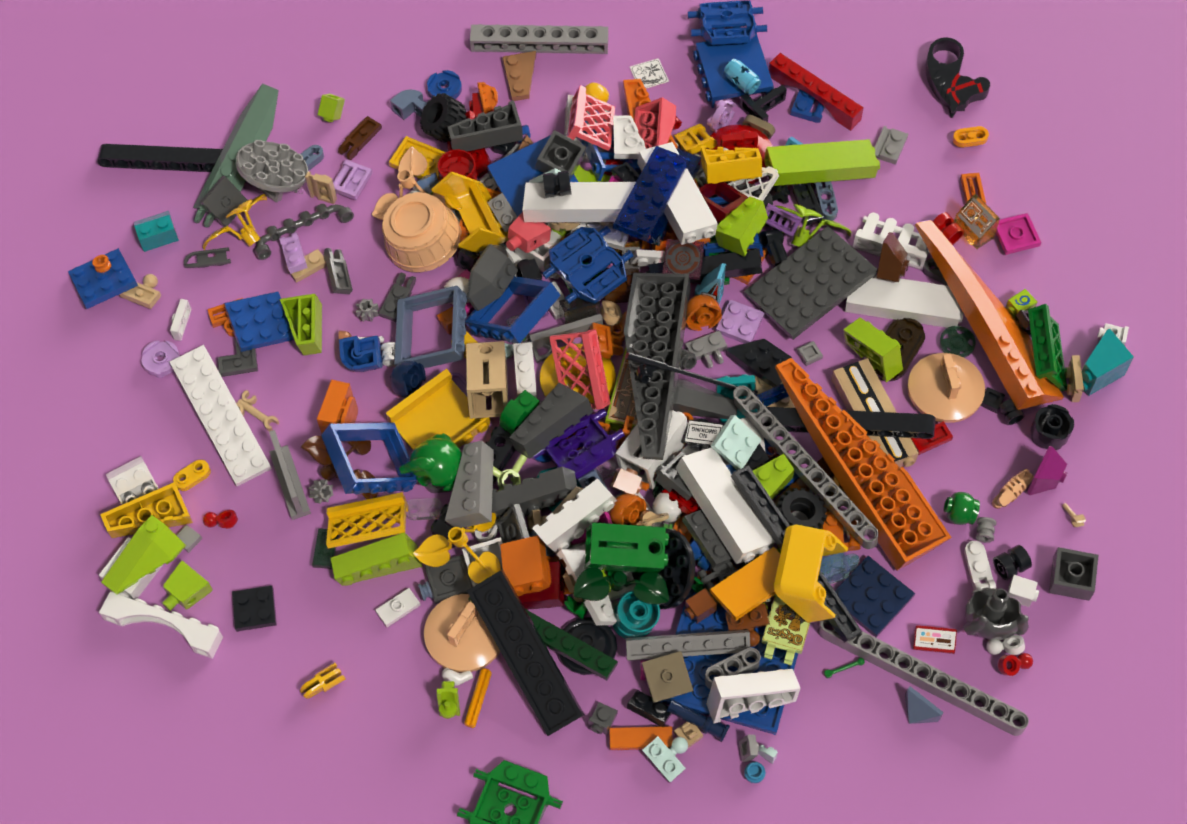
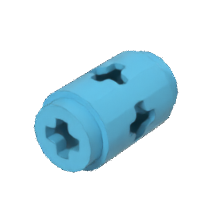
[724,59,761,95]

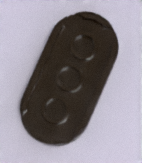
[870,318,925,381]

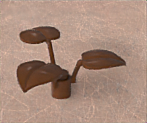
[301,436,379,499]

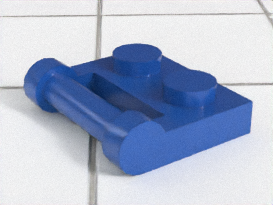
[790,89,824,123]

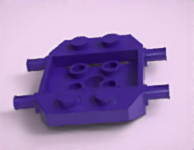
[533,409,625,479]

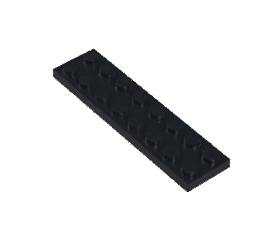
[467,570,585,736]

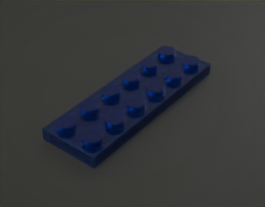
[613,146,690,242]

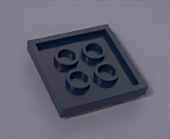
[835,556,915,638]

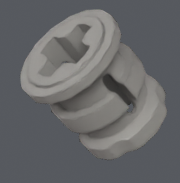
[976,517,997,543]

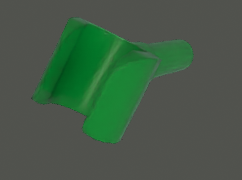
[692,577,709,593]

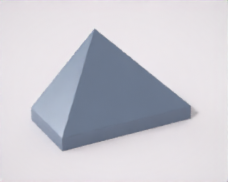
[905,686,944,724]

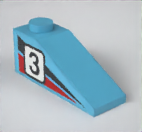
[695,263,726,304]

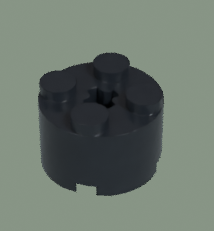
[1030,404,1074,450]

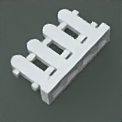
[853,212,929,270]

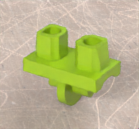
[437,681,460,719]

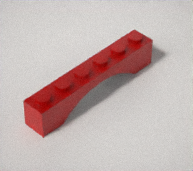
[769,53,864,131]

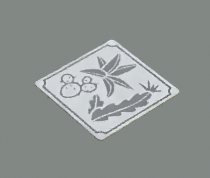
[630,58,669,88]

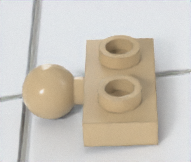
[119,274,161,309]

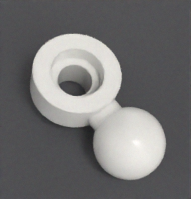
[986,635,1025,655]

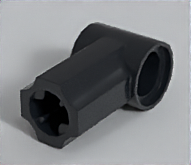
[759,229,788,267]

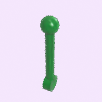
[824,658,865,678]

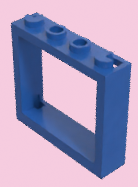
[465,276,561,344]
[321,423,418,495]

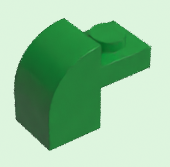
[500,390,540,435]

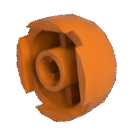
[686,294,722,331]
[609,493,647,525]

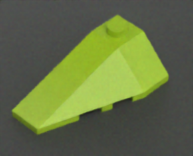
[101,515,186,595]

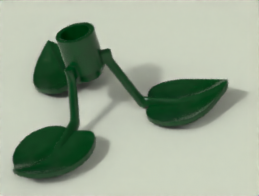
[573,568,669,605]

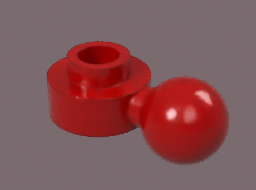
[203,510,238,529]
[998,653,1033,676]

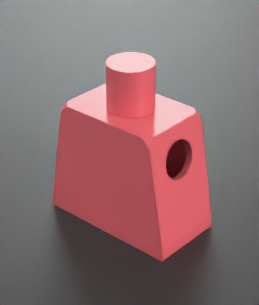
[506,212,551,253]

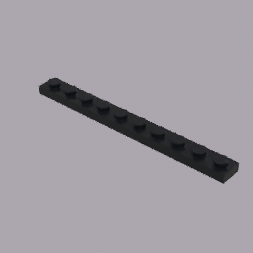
[731,465,862,643]

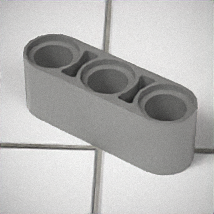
[705,647,761,689]

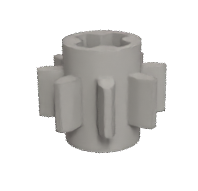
[356,299,379,322]
[309,479,333,504]

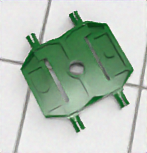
[457,760,563,824]

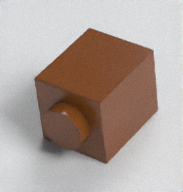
[684,588,717,624]

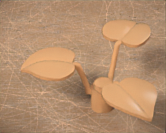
[372,146,454,220]

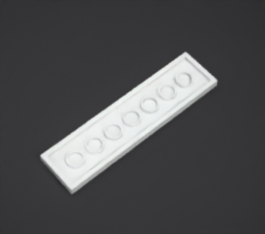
[170,345,272,486]

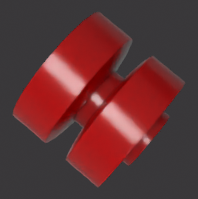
[438,149,478,181]

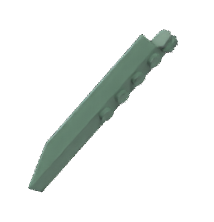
[193,83,279,227]

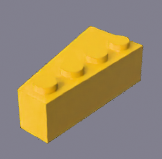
[100,482,193,538]

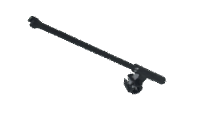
[625,352,759,397]

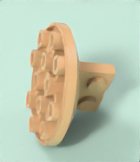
[907,353,985,423]
[424,594,500,673]

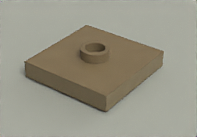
[641,651,693,703]

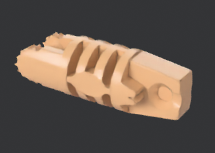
[992,469,1034,509]

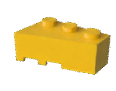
[701,146,762,184]

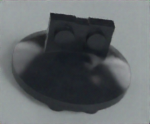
[632,528,696,610]

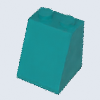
[1082,329,1134,396]

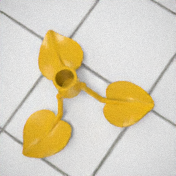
[203,194,267,250]
[413,513,501,584]

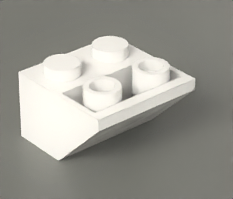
[106,456,159,505]

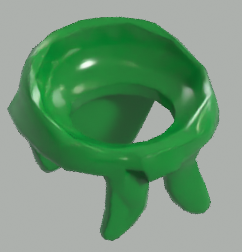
[564,596,588,619]

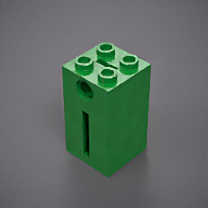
[584,523,669,573]

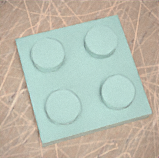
[711,415,762,470]

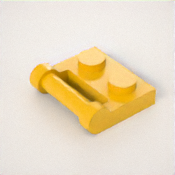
[674,124,717,157]

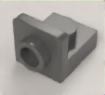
[588,702,618,735]

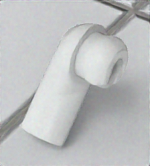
[442,668,473,686]

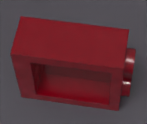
[699,182,748,224]

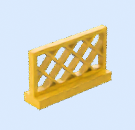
[326,492,409,549]

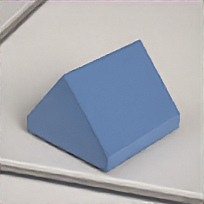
[417,173,438,193]

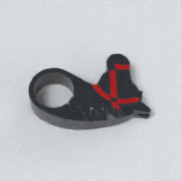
[926,37,990,118]

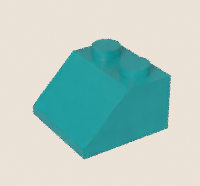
[134,211,179,252]

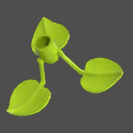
[775,204,852,247]

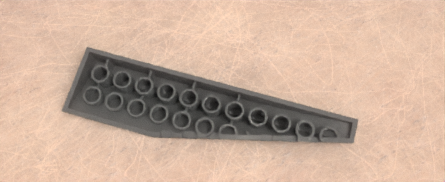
[624,273,691,460]

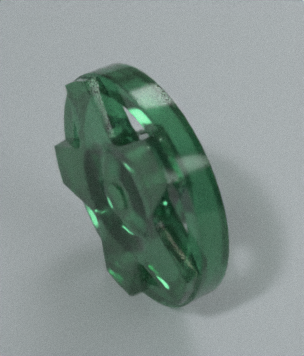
[940,326,976,358]

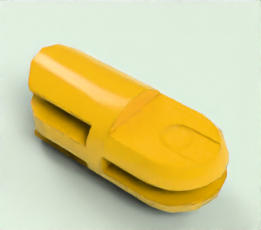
[300,663,346,699]

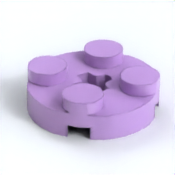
[707,99,736,133]
[141,340,180,378]

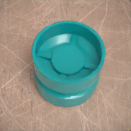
[613,591,660,639]

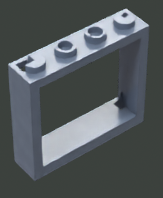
[394,285,467,368]

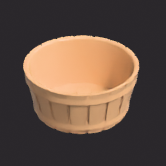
[382,192,462,272]

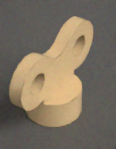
[636,510,669,526]

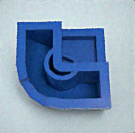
[339,336,383,372]

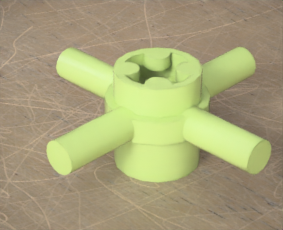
[493,454,527,491]

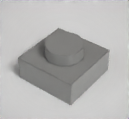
[739,735,759,762]

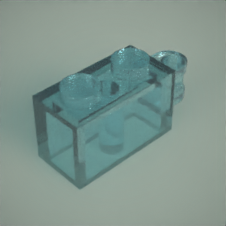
[820,552,860,584]

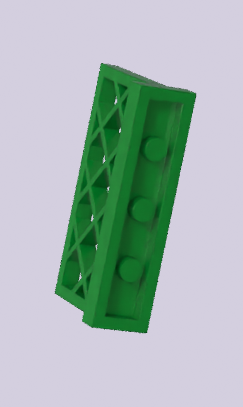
[1028,304,1067,392]

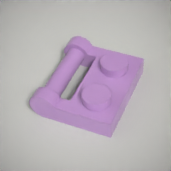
[333,160,372,200]

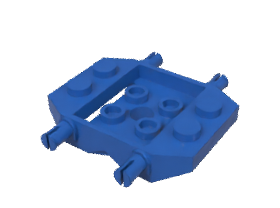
[688,0,767,45]
[542,226,634,304]

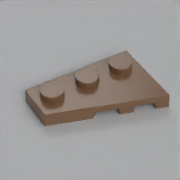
[503,51,536,101]

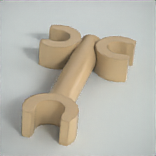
[236,390,279,432]

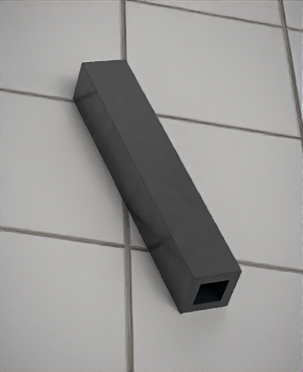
[646,249,763,283]

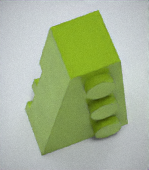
[280,294,322,356]

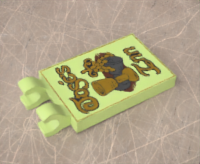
[762,594,810,666]

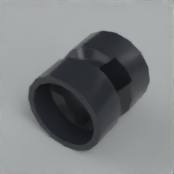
[542,171,572,198]
[993,545,1032,580]

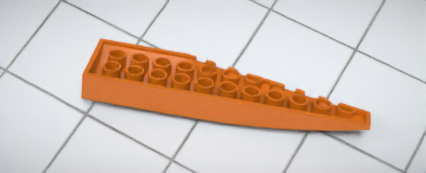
[915,220,1064,410]

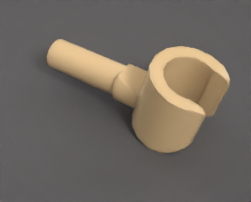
[1062,503,1086,527]

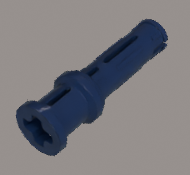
[667,699,730,742]

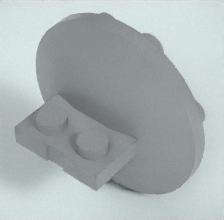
[235,140,308,202]

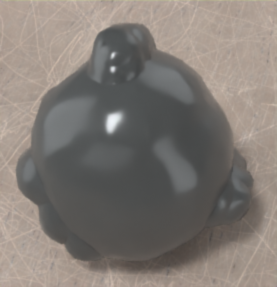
[963,588,1029,640]

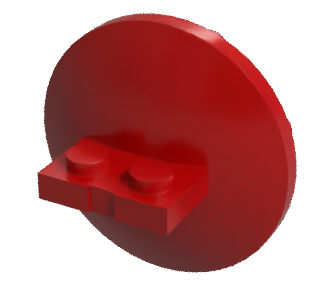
[706,125,773,186]

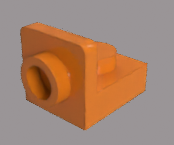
[437,306,453,335]

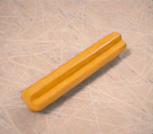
[464,668,492,728]

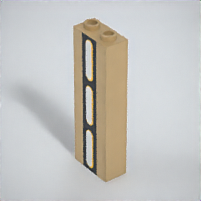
[831,358,918,467]

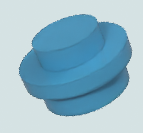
[744,762,766,783]

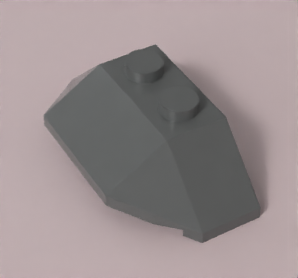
[467,244,518,311]

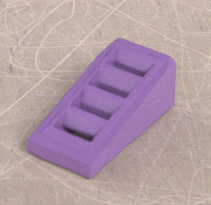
[766,203,802,237]

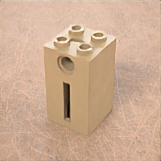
[466,341,508,419]

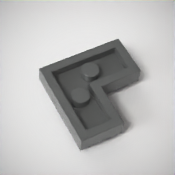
[218,338,258,377]

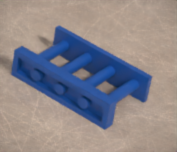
[580,121,641,181]

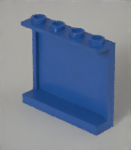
[693,33,774,108]
[487,135,578,217]

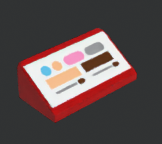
[913,626,957,654]

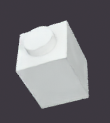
[1008,575,1039,607]

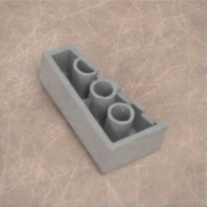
[445,440,494,528]

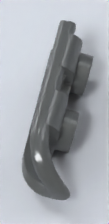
[184,247,231,268]

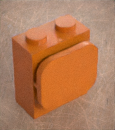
[317,379,358,434]
[500,535,551,596]

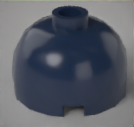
[390,361,426,398]

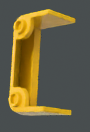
[431,171,508,253]
[774,524,848,623]

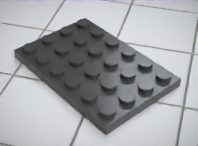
[744,226,878,340]

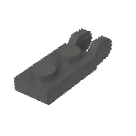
[323,248,353,294]
[379,273,416,322]

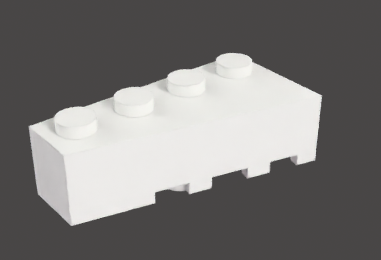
[532,478,617,554]
[706,669,801,724]

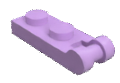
[279,232,308,274]

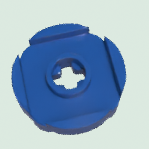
[427,70,462,99]

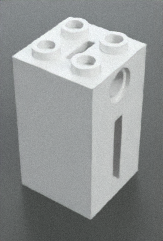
[615,410,688,490]

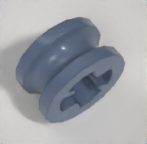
[418,581,433,601]

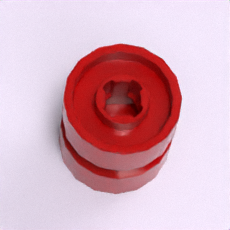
[932,212,964,245]

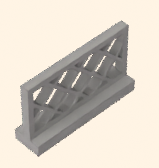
[269,430,311,520]

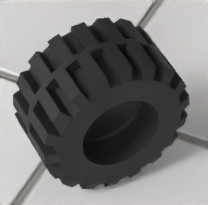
[420,93,466,143]
[777,488,827,529]

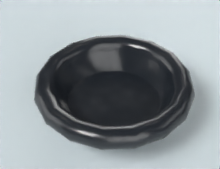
[557,617,617,675]

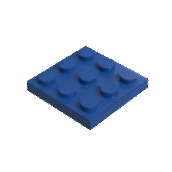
[68,248,138,309]
[224,292,295,352]

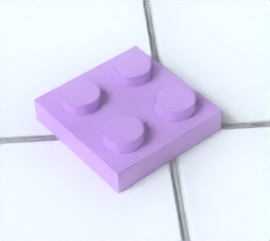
[716,300,765,344]

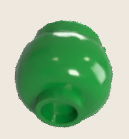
[943,492,980,525]

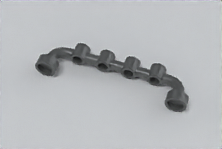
[255,204,354,260]

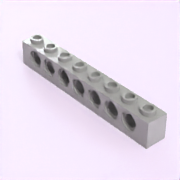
[470,24,608,54]

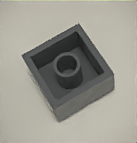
[535,130,586,180]
[1049,547,1099,601]

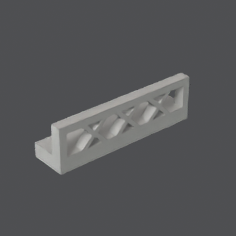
[529,314,603,363]

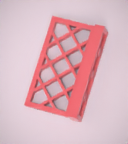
[567,85,615,151]
[549,329,611,410]

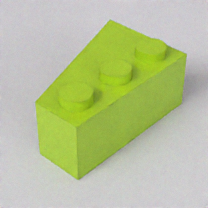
[715,196,768,257]
[843,317,903,383]
[753,454,794,500]

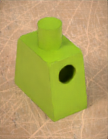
[162,560,213,611]

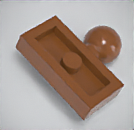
[725,604,770,647]

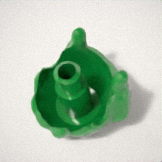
[399,433,462,491]

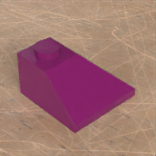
[1026,446,1067,495]

